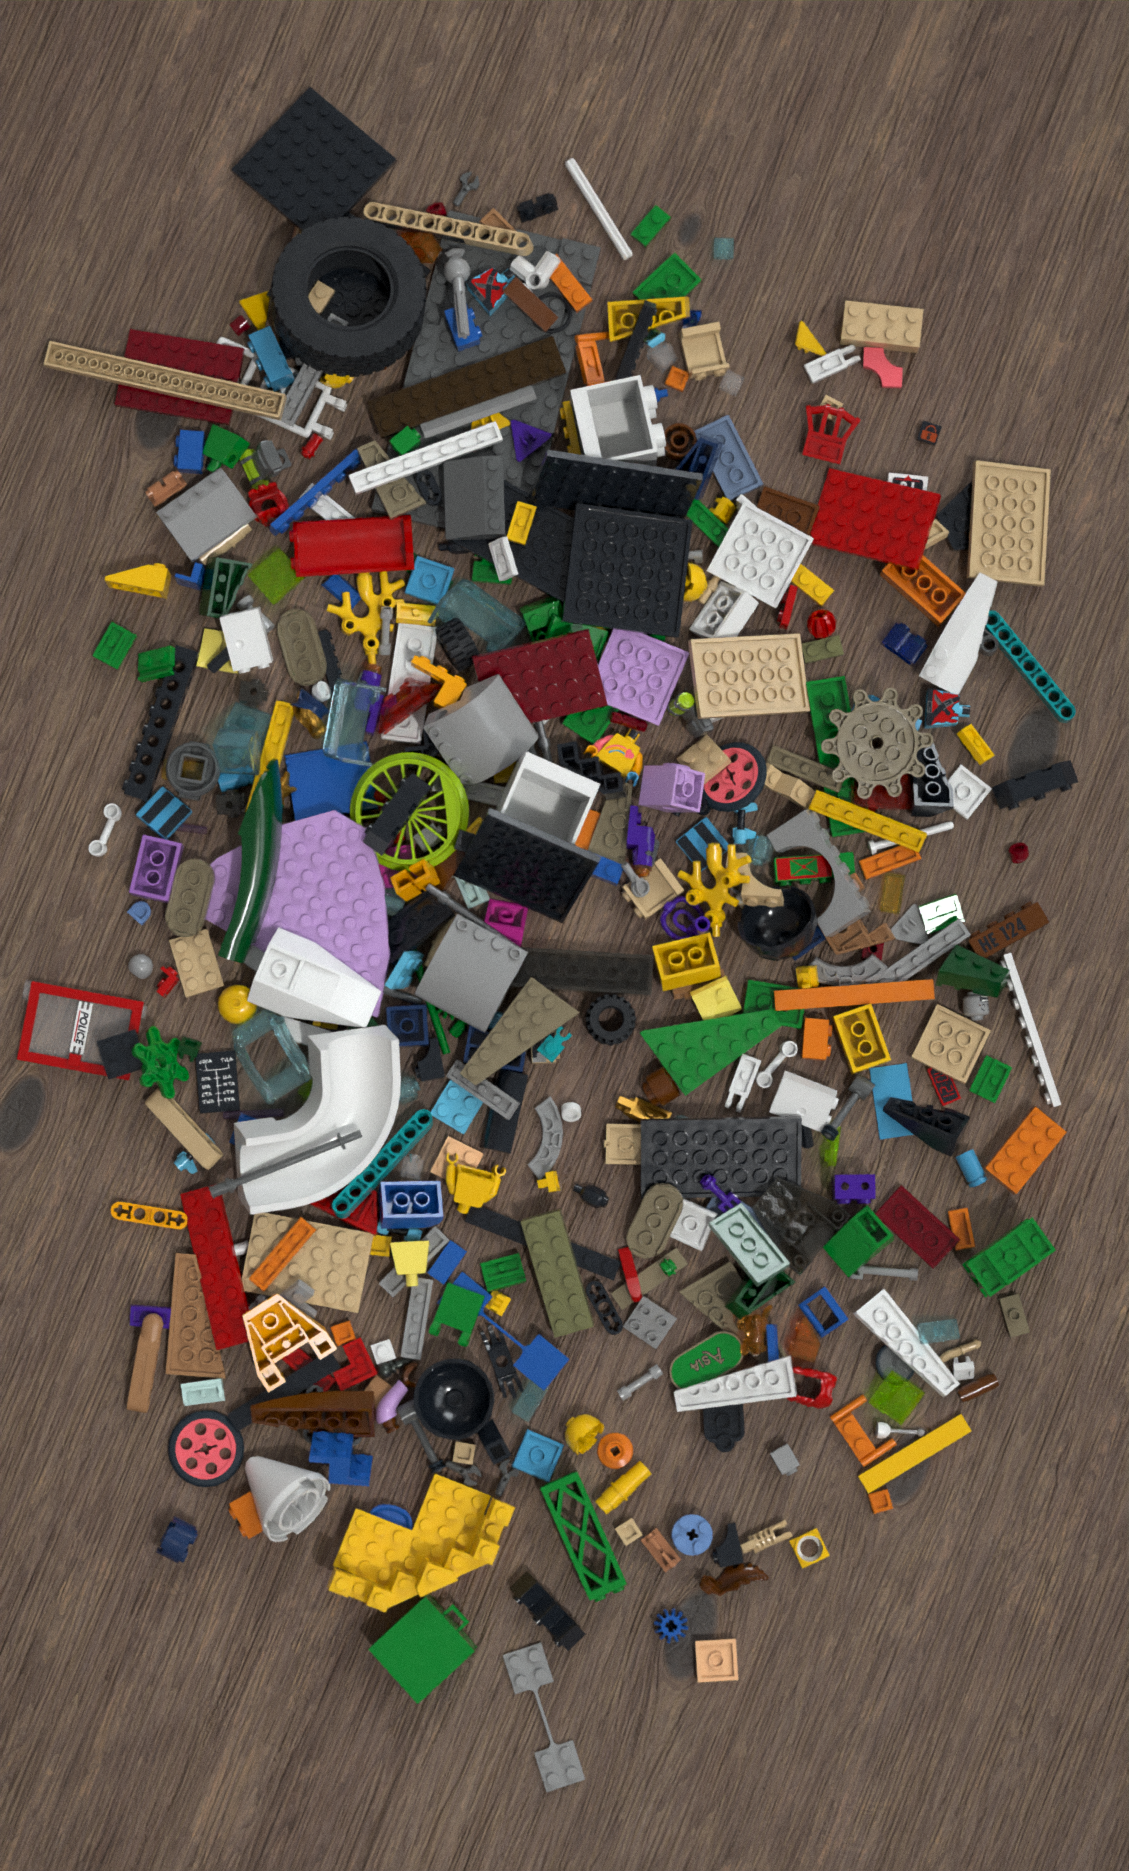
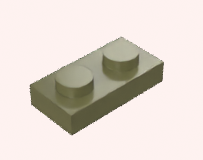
[801,635,844,664]

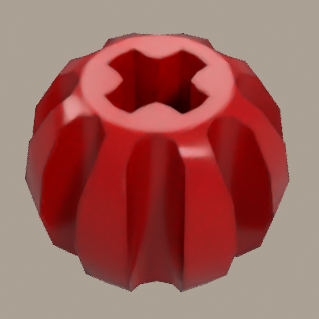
[807,609,836,638]

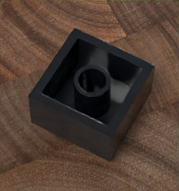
[96,1029,143,1080]

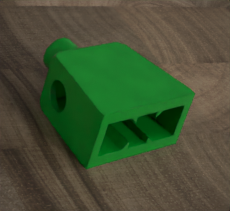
[203,424,250,473]

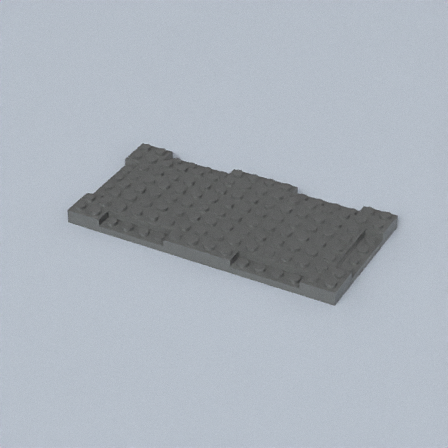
[372,210,601,530]

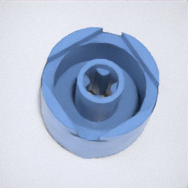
[671,1514,713,1556]

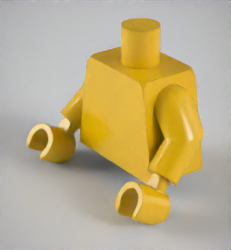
[445,1153,506,1214]

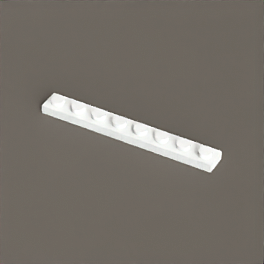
[348,421,503,495]
[1000,953,1061,1108]

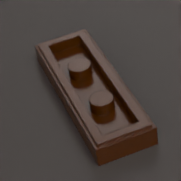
[502,277,559,332]

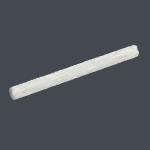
[565,158,632,260]

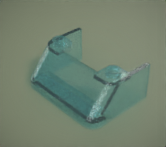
[427,579,525,653]
[323,678,386,767]

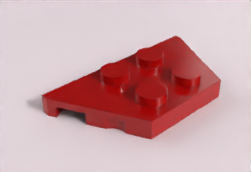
[309,1183,378,1237]

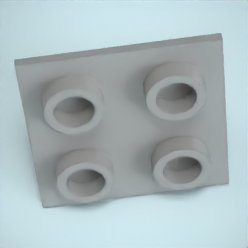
[623,1296,677,1349]

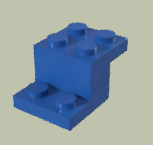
[309,1431,373,1486]

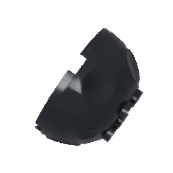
[738,886,818,961]
[414,1359,494,1440]

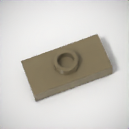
[999,1293,1030,1338]

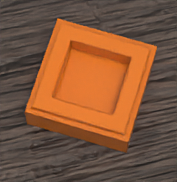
[665,366,689,392]
[331,1320,356,1346]
[868,1489,893,1514]

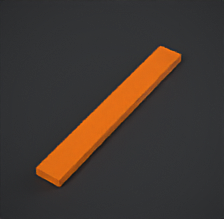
[774,979,935,1011]

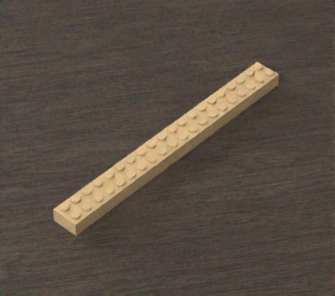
[44,341,287,421]

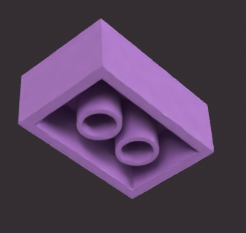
[129,835,184,903]

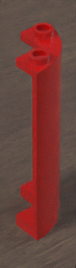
[289,515,415,577]

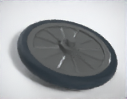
[875,1344,915,1384]

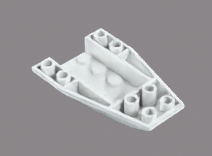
[247,927,381,1028]

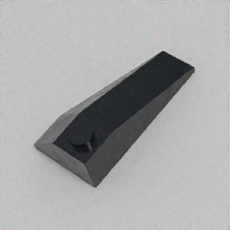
[910,743,954,817]
[882,1097,970,1157]

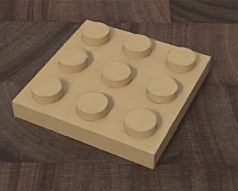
[911,1004,991,1084]

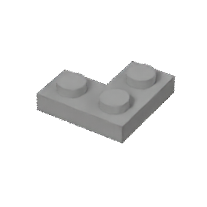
[279,1279,317,1319]

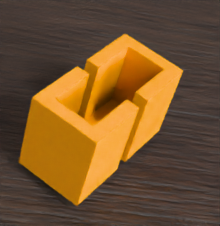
[390,859,440,902]

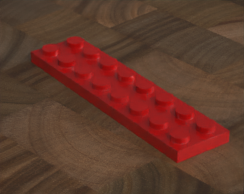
[180,1184,253,1350]

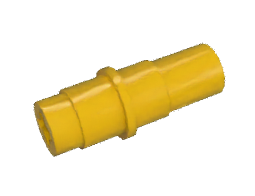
[595,1461,651,1515]

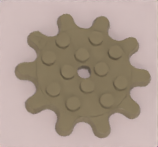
[821,687,934,799]

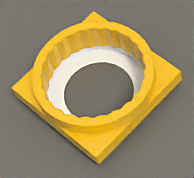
[789,1528,830,1569]

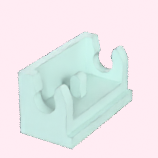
[181,1378,225,1406]

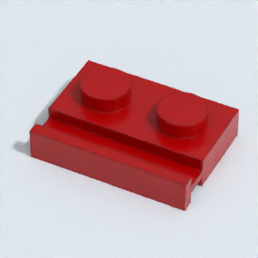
[777,585,798,630]

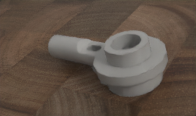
[621,862,650,898]

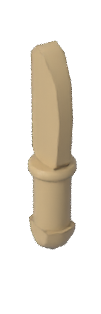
[939,1339,981,1363]

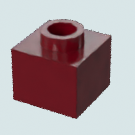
[861,943,884,961]

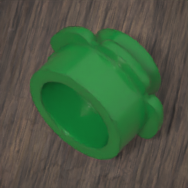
[659,1258,677,1277]

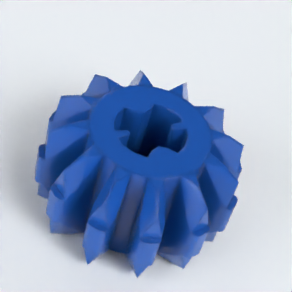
[654,1608,688,1643]

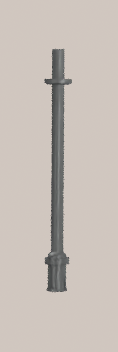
[209,1130,362,1199]

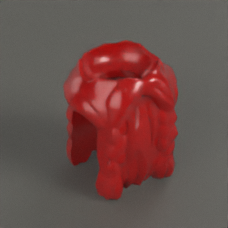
[248,482,289,527]
[787,1366,837,1409]

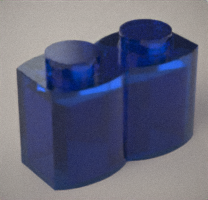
[881,623,928,667]

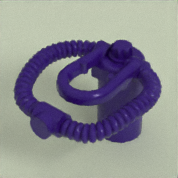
[660,896,710,941]

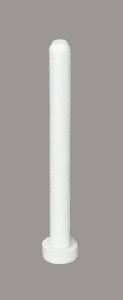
[868,821,954,854]

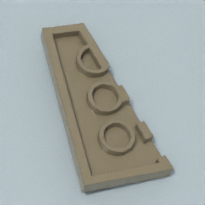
[357,440,426,520]
[588,783,633,864]

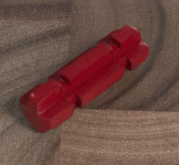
[610,712,648,732]

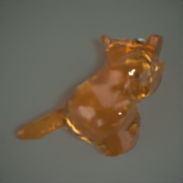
[737,1305,773,1356]

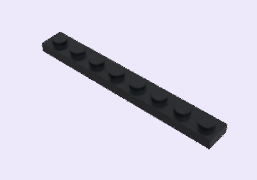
[465,1206,621,1281]

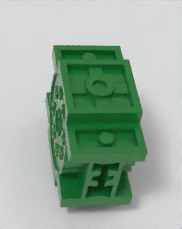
[962,1217,1056,1298]

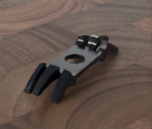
[480,1324,524,1399]

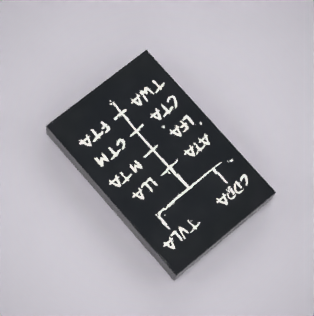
[196,1050,240,1114]

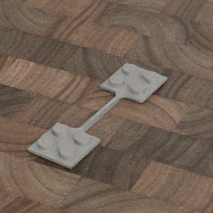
[503,1642,585,1792]

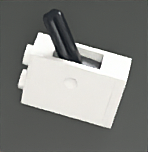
[207,606,273,674]
[769,1071,839,1149]

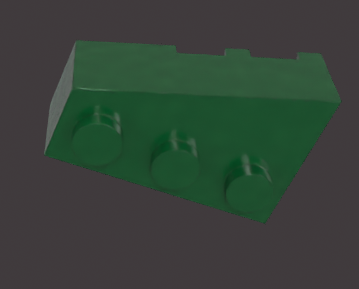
[199,557,253,619]
[935,945,1010,998]
[725,1271,796,1319]

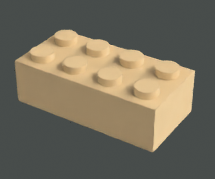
[840,300,924,353]

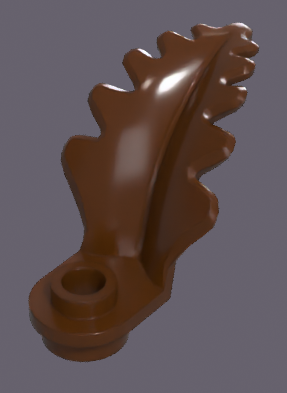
[699,1563,769,1596]

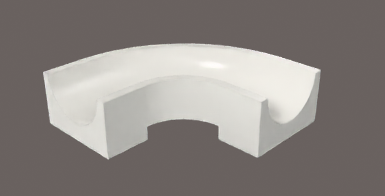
[234,1025,401,1215]

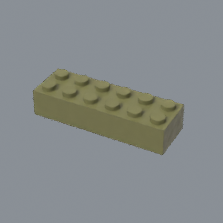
[521,1208,594,1338]

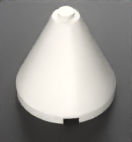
[245,1456,330,1542]

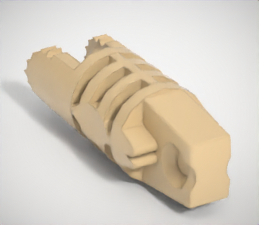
[740,1520,792,1554]

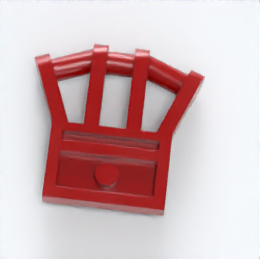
[802,403,861,464]

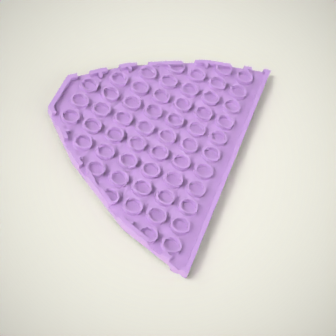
[206,810,390,1018]

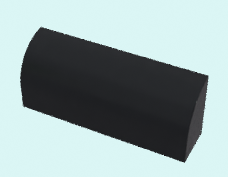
[480,1069,528,1154]

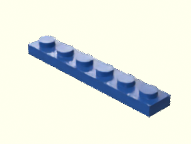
[270,449,361,536]

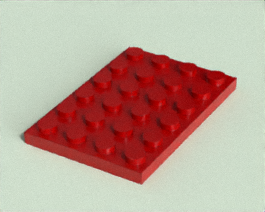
[809,468,941,570]

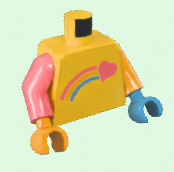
[583,729,643,786]

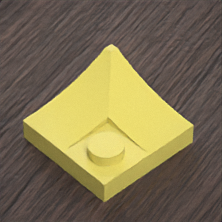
[197,628,238,674]
[690,976,742,1020]

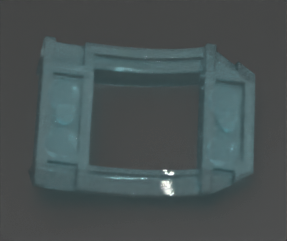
[233,1009,312,1104]

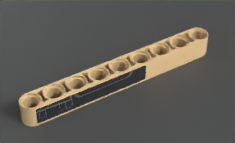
[364,202,533,256]

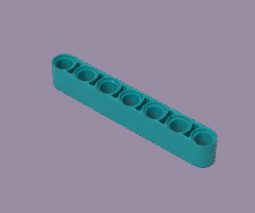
[985,610,1076,723]
[332,1109,433,1219]

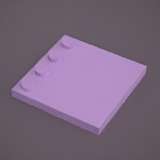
[598,629,689,726]

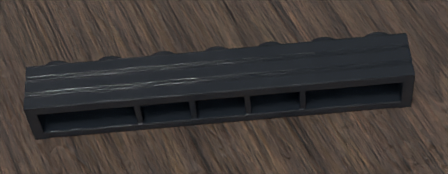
[615,300,657,380]
[318,630,352,717]

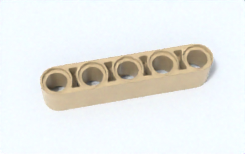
[145,1087,223,1170]

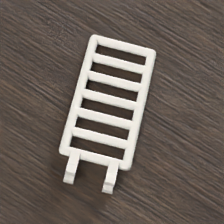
[217,337,347,440]

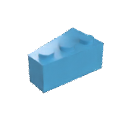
[248,326,295,392]

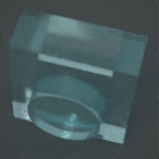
[714,238,734,260]

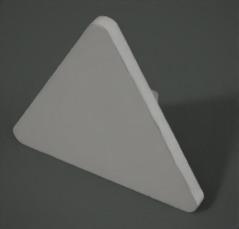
[890,904,928,945]

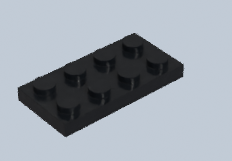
[388,891,456,966]

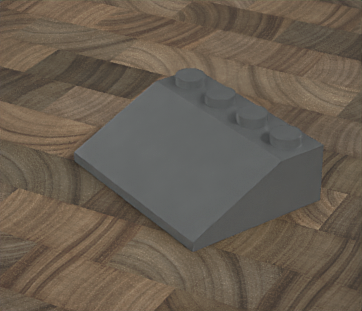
[444,456,505,540]

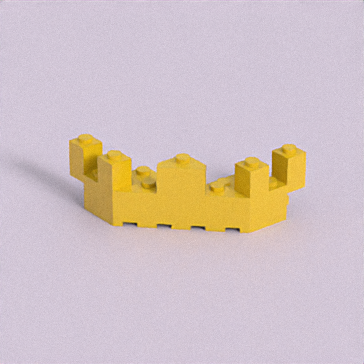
[327,1473,515,1613]

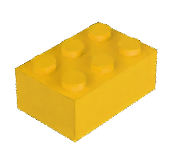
[652,933,721,991]
[832,1004,891,1074]

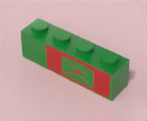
[773,852,855,887]

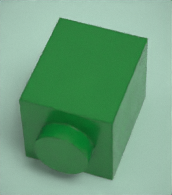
[389,426,421,456]

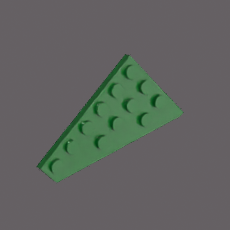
[639,1009,782,1096]

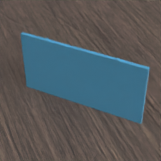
[869,1063,914,1140]

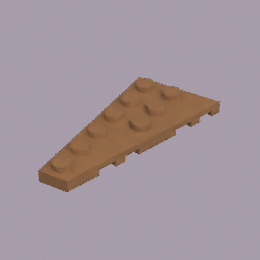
[166,1253,226,1379]

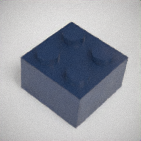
[386,1005,429,1048]

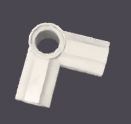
[510,251,561,289]

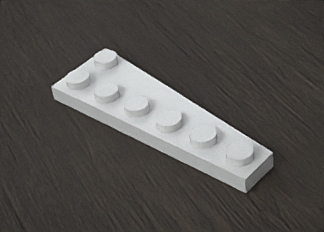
[854,1289,960,1397]
[674,1356,797,1412]

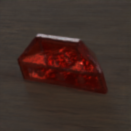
[378,680,443,737]

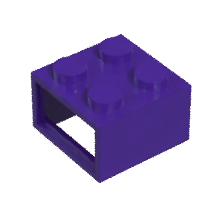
[832,1174,876,1204]

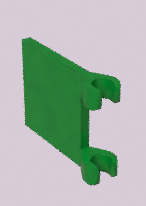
[429,1283,485,1347]

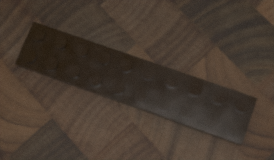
[368,336,566,439]

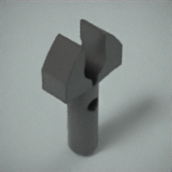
[453,172,479,207]
[445,1459,482,1486]
[494,1459,519,1497]

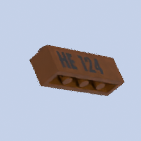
[966,901,1049,958]

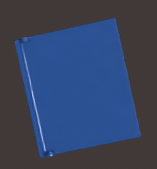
[285,741,378,821]

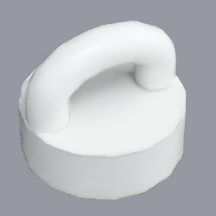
[311,681,331,702]
[561,1102,581,1122]

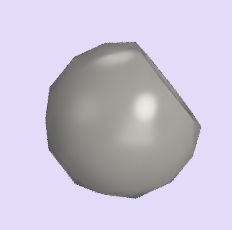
[128,954,153,979]

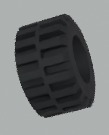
[435,617,480,672]
[586,994,636,1046]

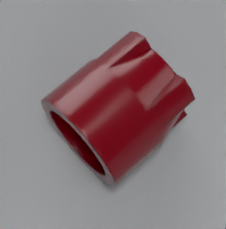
[229,315,251,336]

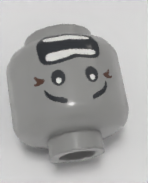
[963,992,989,1021]

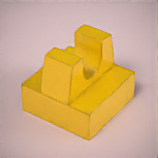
[709,497,736,524]
[796,965,819,989]
[537,1171,560,1192]
[485,1291,511,1316]

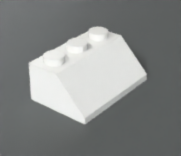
[689,581,759,639]

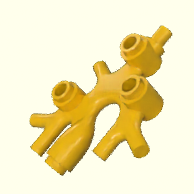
[327,571,405,665]
[677,843,751,937]

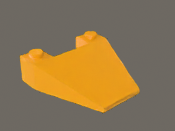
[243,1293,337,1393]

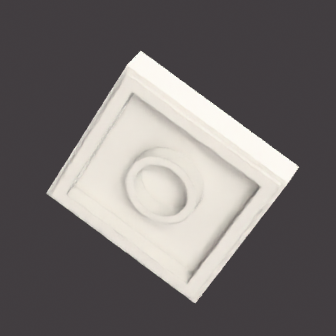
[948,765,992,820]
[670,1198,718,1251]

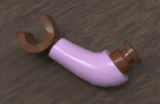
[375,1363,419,1434]

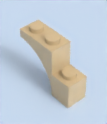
[749,762,815,812]
[725,853,784,907]

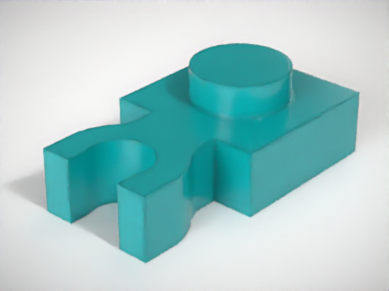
[537,1026,572,1063]

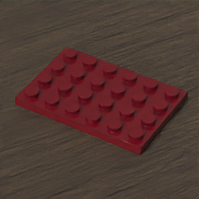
[114,329,245,426]
[472,629,608,723]

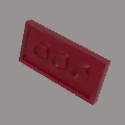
[875,1185,960,1269]

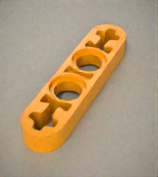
[111,1202,187,1230]

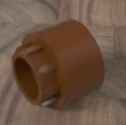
[664,423,696,461]
[642,1066,681,1106]

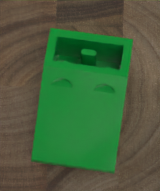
[519,596,563,642]
[823,1205,895,1278]

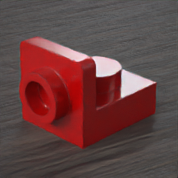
[156,966,180,998]

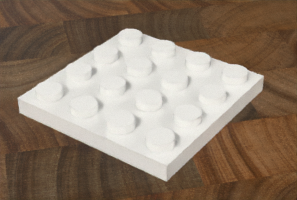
[707,501,814,608]

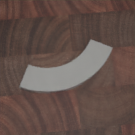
[809,954,888,986]
[527,1097,563,1180]

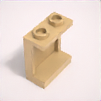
[678,322,730,381]
[621,858,684,920]

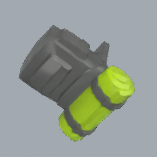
[239,440,291,489]
[666,692,714,738]

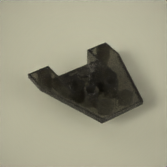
[752,1178,851,1276]

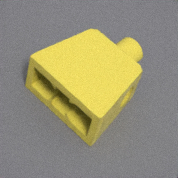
[390,1241,429,1287]

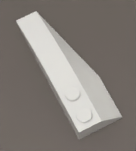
[919,573,998,695]

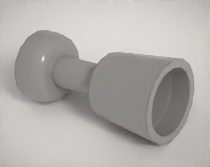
[236,595,275,633]

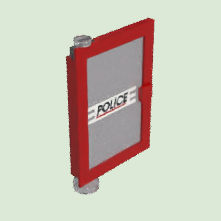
[17,980,148,1080]

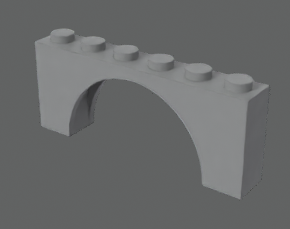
[767,810,871,937]

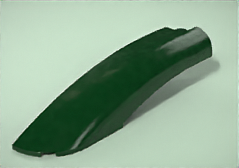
[218,758,282,963]

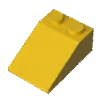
[105,563,171,599]

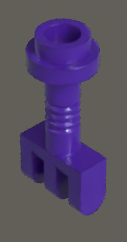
[700,1174,741,1213]

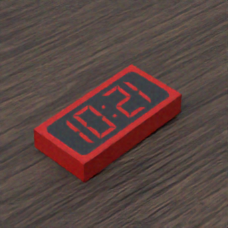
[927,1068,961,1107]

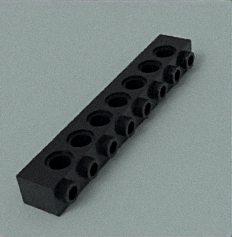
[122,645,199,803]

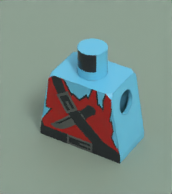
[466,268,515,316]
[924,688,970,729]

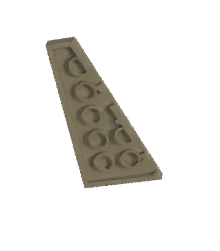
[460,977,580,1086]
[679,1261,787,1364]

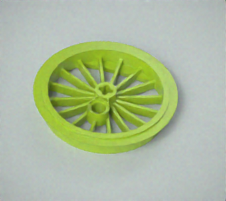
[350,752,469,872]

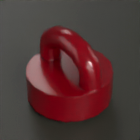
[426,202,447,223]
[1008,843,1029,864]

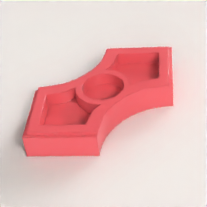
[863,347,902,389]

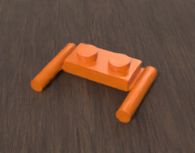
[575,331,610,386]
[830,1394,897,1467]

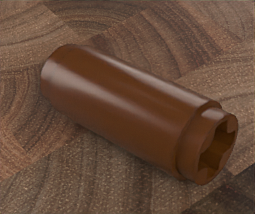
[957,1373,999,1403]

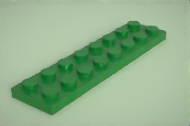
[806,676,868,838]

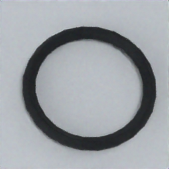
[532,293,572,334]

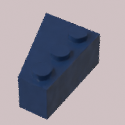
[675,436,723,500]
[463,1025,526,1073]

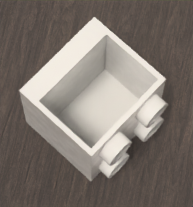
[570,375,666,466]
[496,752,600,844]

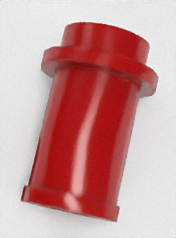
[300,433,323,460]

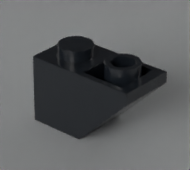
[477,1419,512,1465]

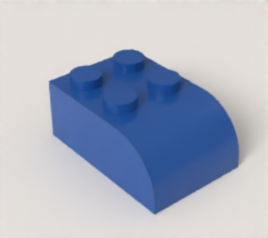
[378,1181,443,1229]

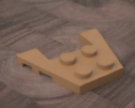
[817,873,896,955]

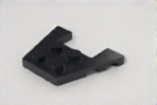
[935,481,972,551]

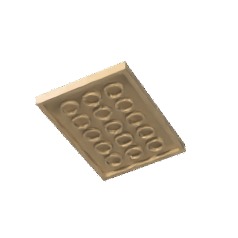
[967,460,1051,587]
[688,634,810,719]
[242,1212,373,1313]

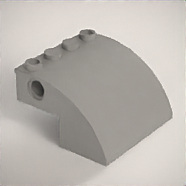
[423,674,539,789]
[414,914,528,1033]

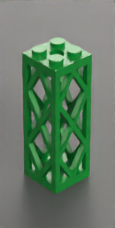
[540,1470,627,1603]

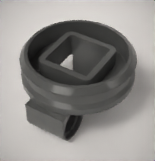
[166,741,220,801]

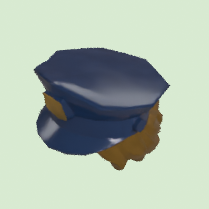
[290,689,330,739]

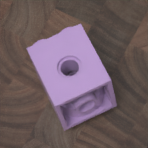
[638,763,705,813]

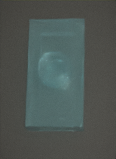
[917,1319,960,1345]
[511,1380,549,1422]

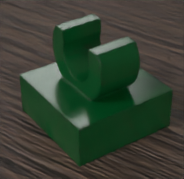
[177,1036,202,1062]

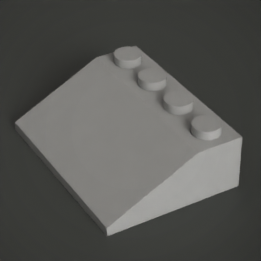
[156,467,257,562]

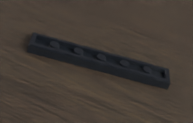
[227,1353,341,1432]

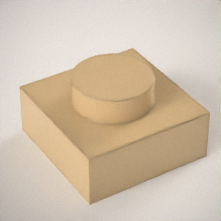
[818,395,843,422]
[453,1441,476,1465]
[615,1518,642,1546]

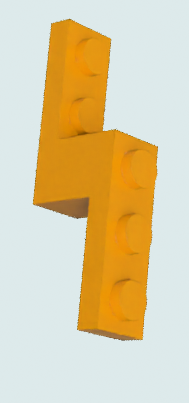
[411,655,467,709]

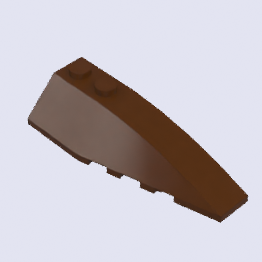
[251,1391,375,1437]

